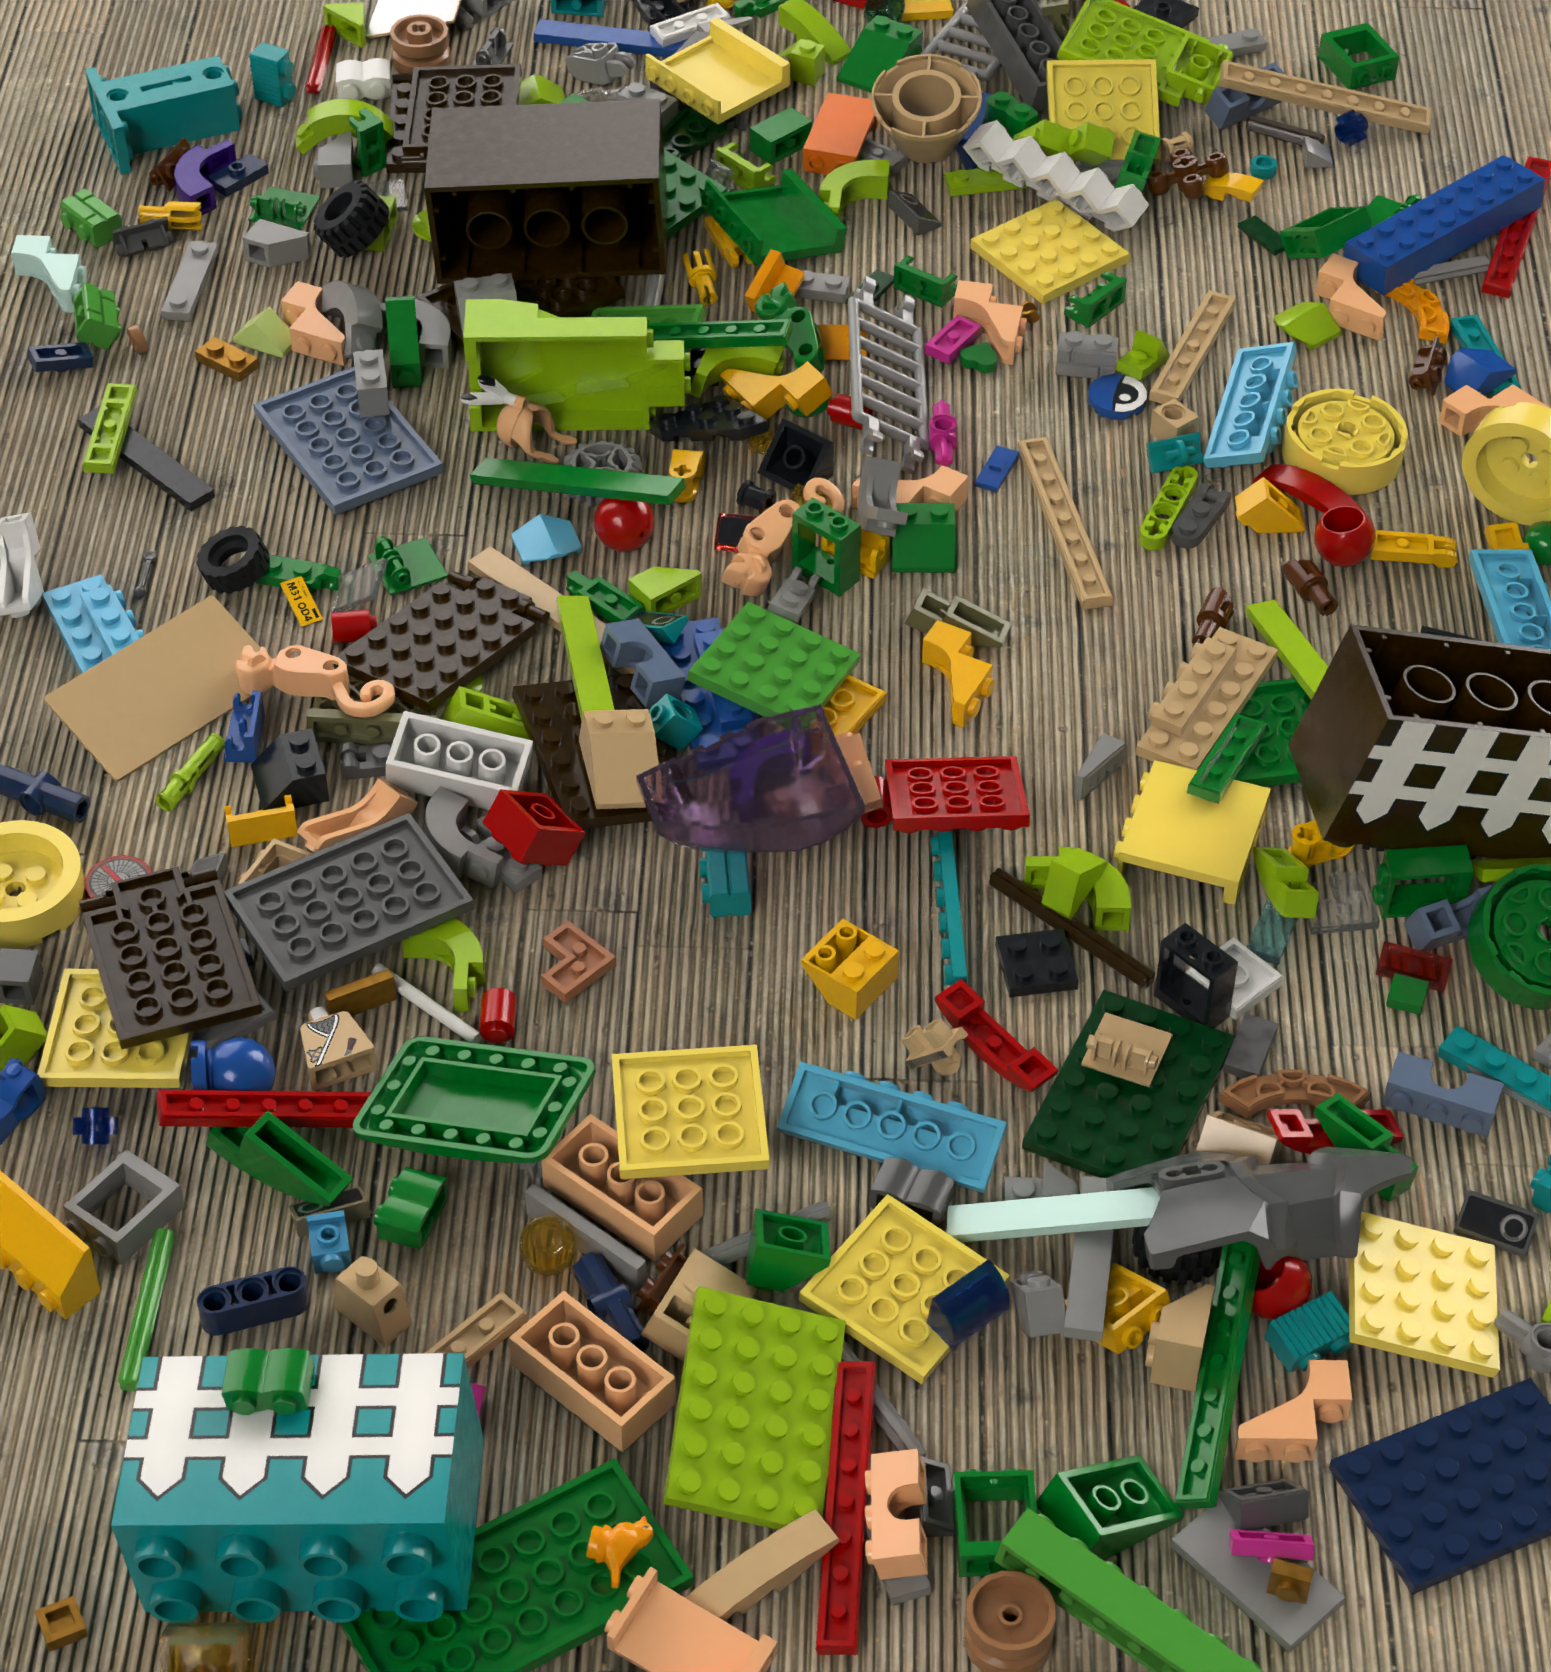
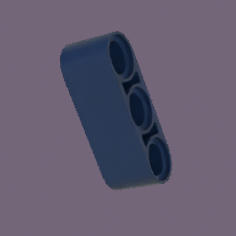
[197,1266,310,1336]

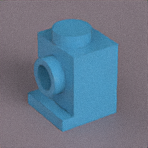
[306,1210,352,1274]

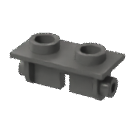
[471,27,513,65]
[112,217,173,257]

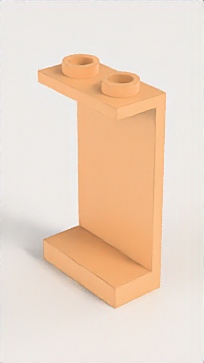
[604,1566,778,1672]

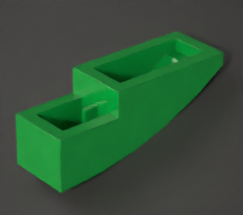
[1115,130,1161,193]
[1314,1093,1419,1202]

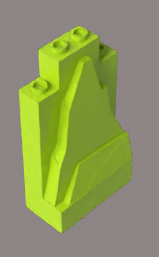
[463,299,691,431]

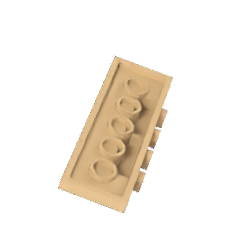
[1135,627,1278,770]

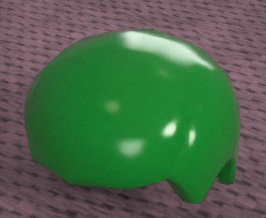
[1523,521,1551,565]

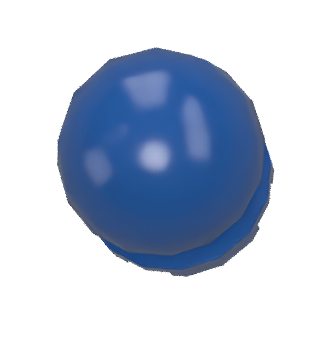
[190,1037,276,1091]

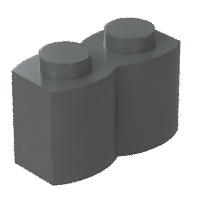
[869,1157,955,1228]

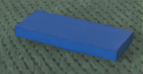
[975,445,1019,492]

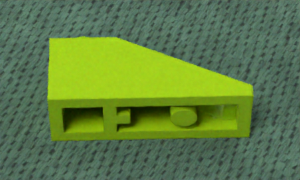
[443,686,530,740]

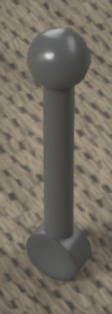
[133,551,157,599]

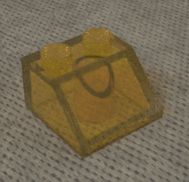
[160,1623,251,1672]

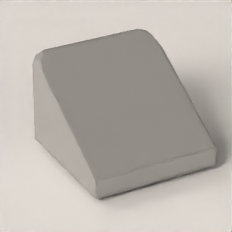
[1302,136,1333,168]

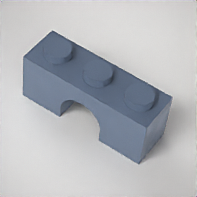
[1205,62,1285,130]
[600,618,686,708]
[1404,883,1495,954]
[1382,1051,1504,1137]

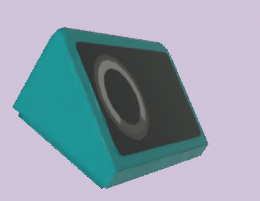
[622,611,689,643]

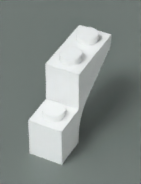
[0,512,44,618]

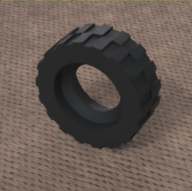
[196,526,270,594]

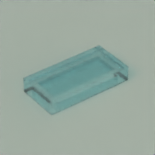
[1247,900,1298,965]

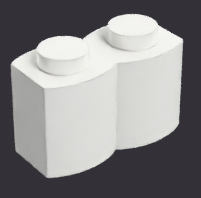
[336,58,392,100]

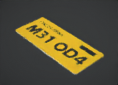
[280,576,323,627]

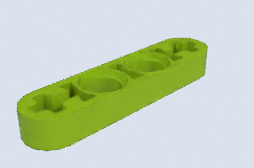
[1139,465,1198,551]

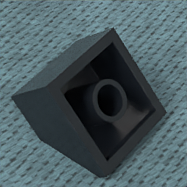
[251,728,329,810]

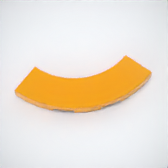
[1374,279,1450,344]

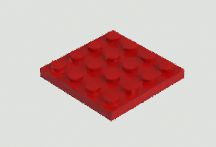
[885,756,1030,833]

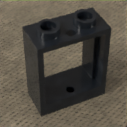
[1154,923,1238,1029]

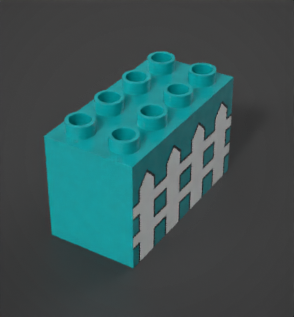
[111,1353,485,1624]

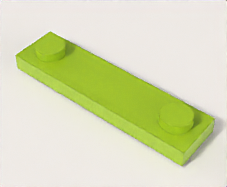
[944,168,1031,197]
[82,383,138,474]

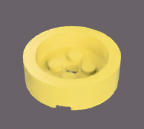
[1281,389,1408,495]
[1462,402,1551,526]
[0,820,86,949]

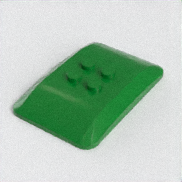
[352,1036,596,1163]

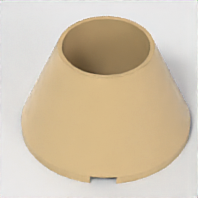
[871,54,982,163]

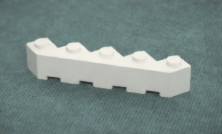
[963,120,1149,232]

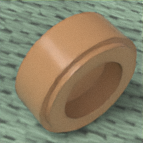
[126,324,149,355]

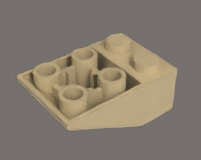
[641,1248,758,1362]

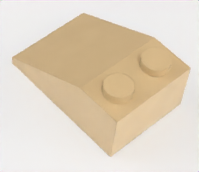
[579,709,663,809]

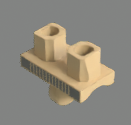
[901,1018,968,1076]

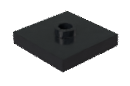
[1133,0,1199,28]

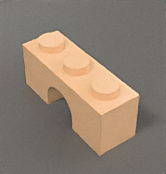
[865,1449,928,1580]

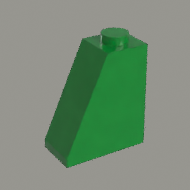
[385,296,422,388]

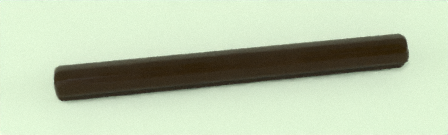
[989,868,1155,989]

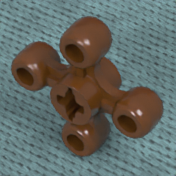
[1147,148,1229,200]

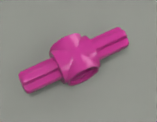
[929,400,957,467]

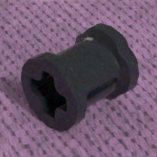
[736,480,777,514]

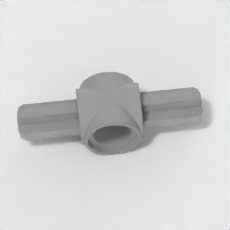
[1494,1309,1551,1373]

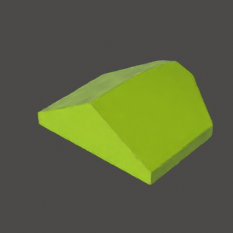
[519,74,565,105]
[1273,302,1341,350]

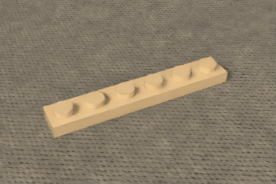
[1149,290,1236,404]

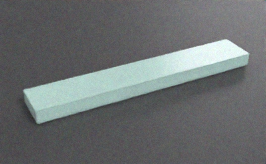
[946,1187,1160,1243]

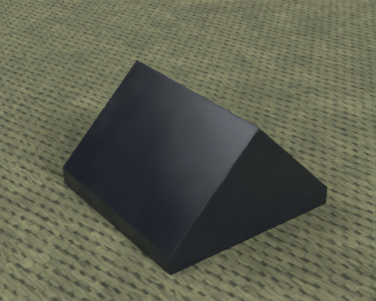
[757,418,834,495]

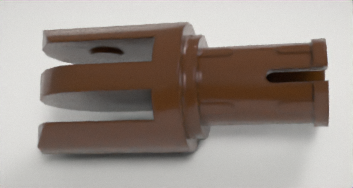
[1283,560,1338,616]
[1192,587,1236,644]

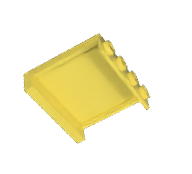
[645,17,790,124]
[1113,760,1271,905]

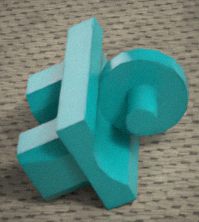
[1146,432,1204,473]

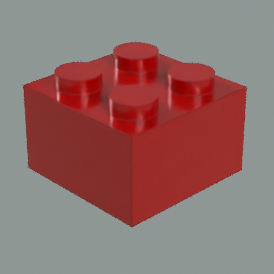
[482,789,586,866]

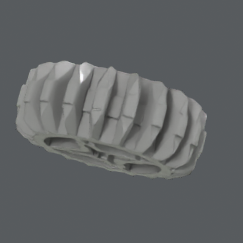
[562,439,643,507]

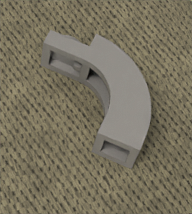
[322,281,383,359]
[377,299,452,369]
[858,456,908,537]
[423,786,503,889]

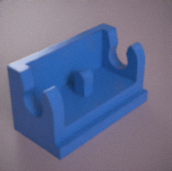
[223,690,265,762]

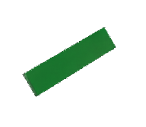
[1187,713,1266,804]

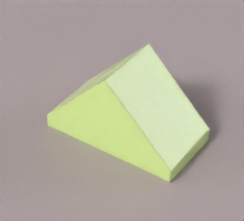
[233,306,292,358]

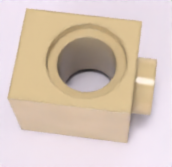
[1150,398,1199,440]

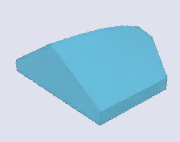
[511,514,582,566]

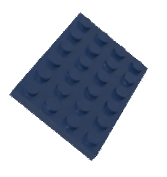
[1329,1378,1551,1595]

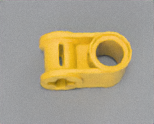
[669,449,705,503]
[1288,820,1355,868]

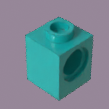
[649,693,703,751]

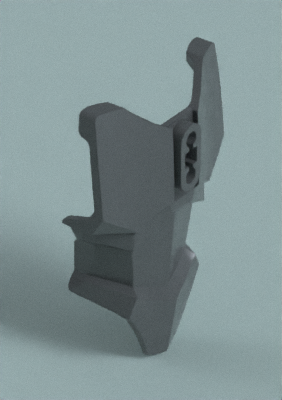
[1106,1147,1412,1270]

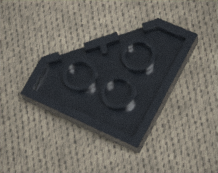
[648,395,769,442]

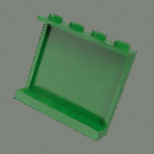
[701,169,847,265]

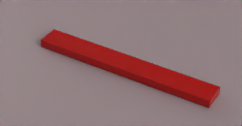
[1481,156,1551,298]
[816,1361,877,1655]

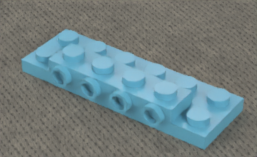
[1203,342,1298,468]
[1468,549,1551,649]
[42,574,144,674]
[777,1061,1008,1194]

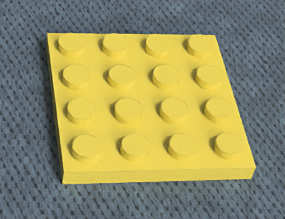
[1046,59,1161,164]
[970,199,1130,304]
[37,969,194,1088]
[611,1044,770,1179]
[798,1194,1010,1384]
[1349,1211,1500,1378]

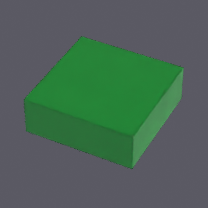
[1386,973,1429,1015]

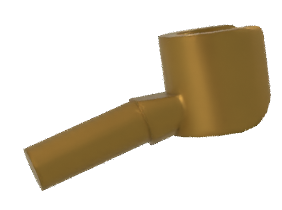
[1021,301,1040,324]

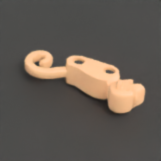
[721,478,845,596]
[235,645,395,718]

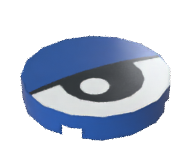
[1088,374,1147,420]

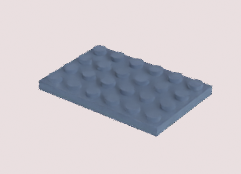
[253,367,444,515]

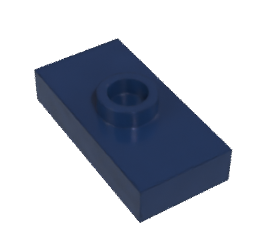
[208,153,269,197]
[27,342,94,372]

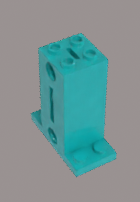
[85,55,242,175]

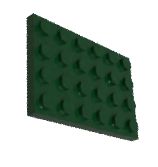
[1022,990,1236,1189]

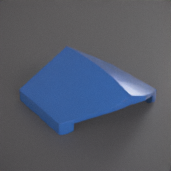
[1444,348,1517,395]

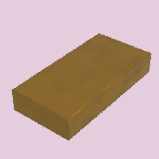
[323,969,397,1016]

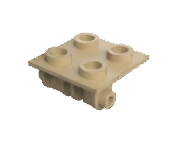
[1081,1012,1173,1087]

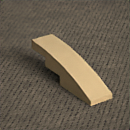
[685,1509,840,1621]

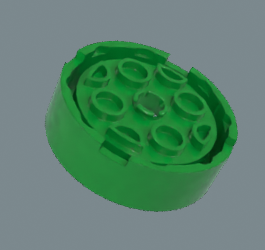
[1467,864,1551,1010]

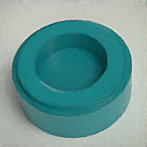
[1249,155,1278,179]

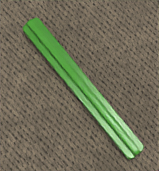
[118,1228,175,1392]

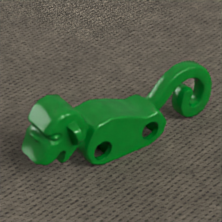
[755,282,832,418]

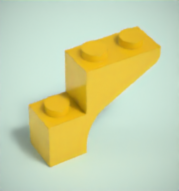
[720,361,833,420]
[922,620,995,728]

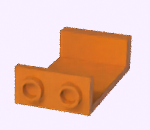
[803,92,879,175]

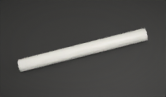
[372,963,482,1043]

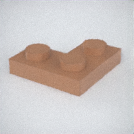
[541,920,616,1004]

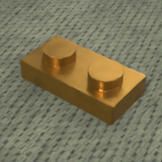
[195,336,259,382]

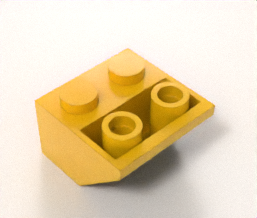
[801,918,899,1020]

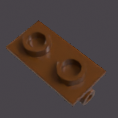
[149,137,191,191]
[1409,336,1447,396]
[635,1243,689,1317]

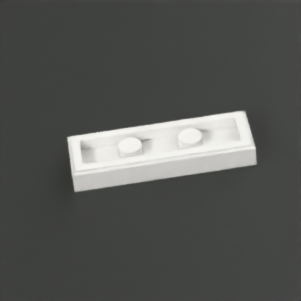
[650,3,731,47]

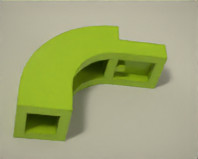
[295,99,394,154]
[819,160,890,220]
[1023,846,1131,931]
[402,918,485,1012]

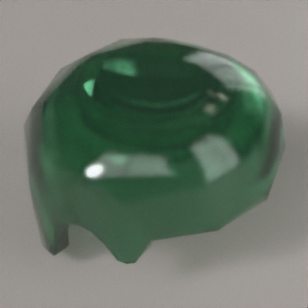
[863,0,905,23]

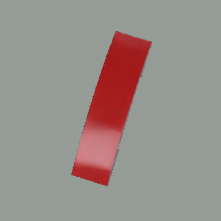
[1253,464,1365,513]
[935,979,1058,1092]
[1266,1109,1404,1154]

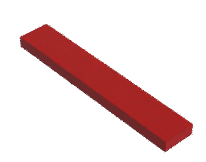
[156,1090,372,1128]

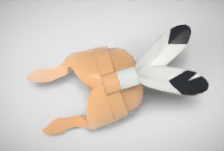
[460,375,577,464]

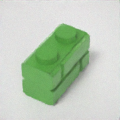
[60,188,122,248]
[73,283,122,350]

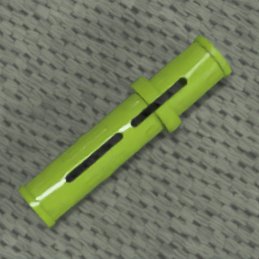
[155,733,225,812]

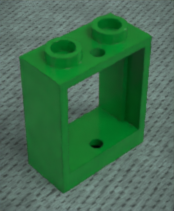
[1318,23,1399,90]
[1280,206,1372,258]
[792,497,861,597]
[1371,845,1474,919]
[952,1468,1037,1577]

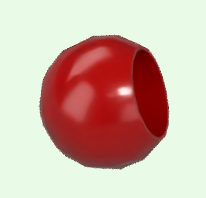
[594,498,655,553]
[1314,506,1376,567]
[1251,1256,1312,1320]

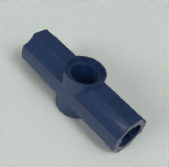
[0,765,91,823]
[572,1252,650,1352]

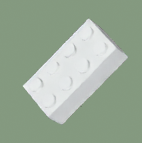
[386,711,533,810]

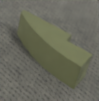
[905,588,1012,648]

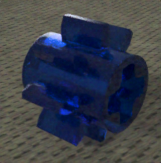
[1335,109,1369,146]
[73,1107,118,1144]

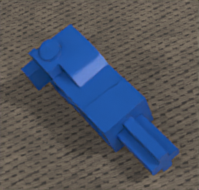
[0,1058,47,1145]

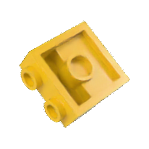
[1064,1263,1170,1355]

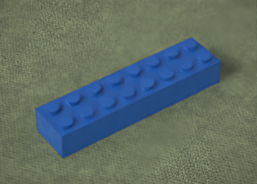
[1344,155,1545,296]

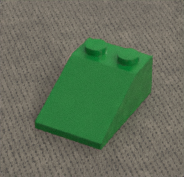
[837,15,923,93]
[1036,1454,1184,1560]

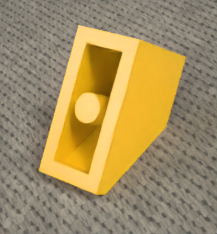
[1235,477,1306,533]

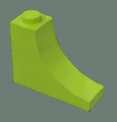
[690,320,786,398]

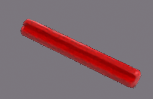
[305,25,337,94]

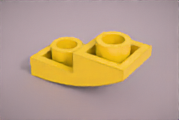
[1204,173,1264,202]

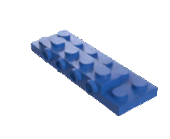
[658,617,758,769]

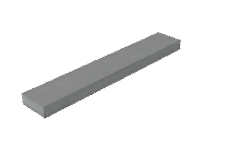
[1063,1175,1114,1342]

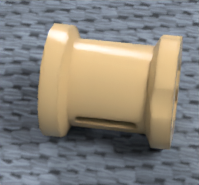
[1160,132,1194,163]

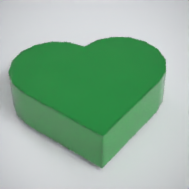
[960,342,997,373]

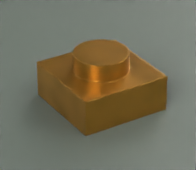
[1266,1558,1314,1604]
[35,1595,88,1652]

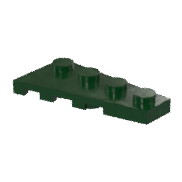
[662,105,734,160]

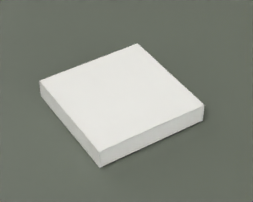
[1185,937,1284,1020]

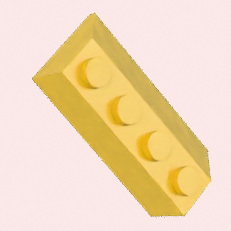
[0,1170,101,1320]

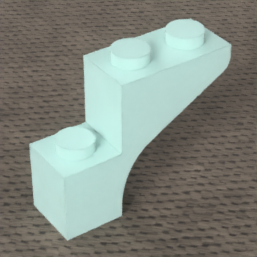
[11,235,87,313]

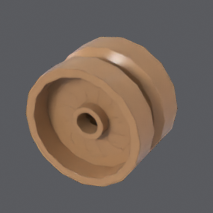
[390,14,451,73]
[964,1571,1056,1672]

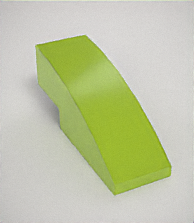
[778,0,851,66]
[1253,847,1319,919]

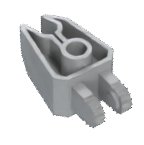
[565,43,637,85]

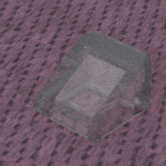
[705,159,733,192]

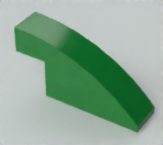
[205,1111,354,1206]

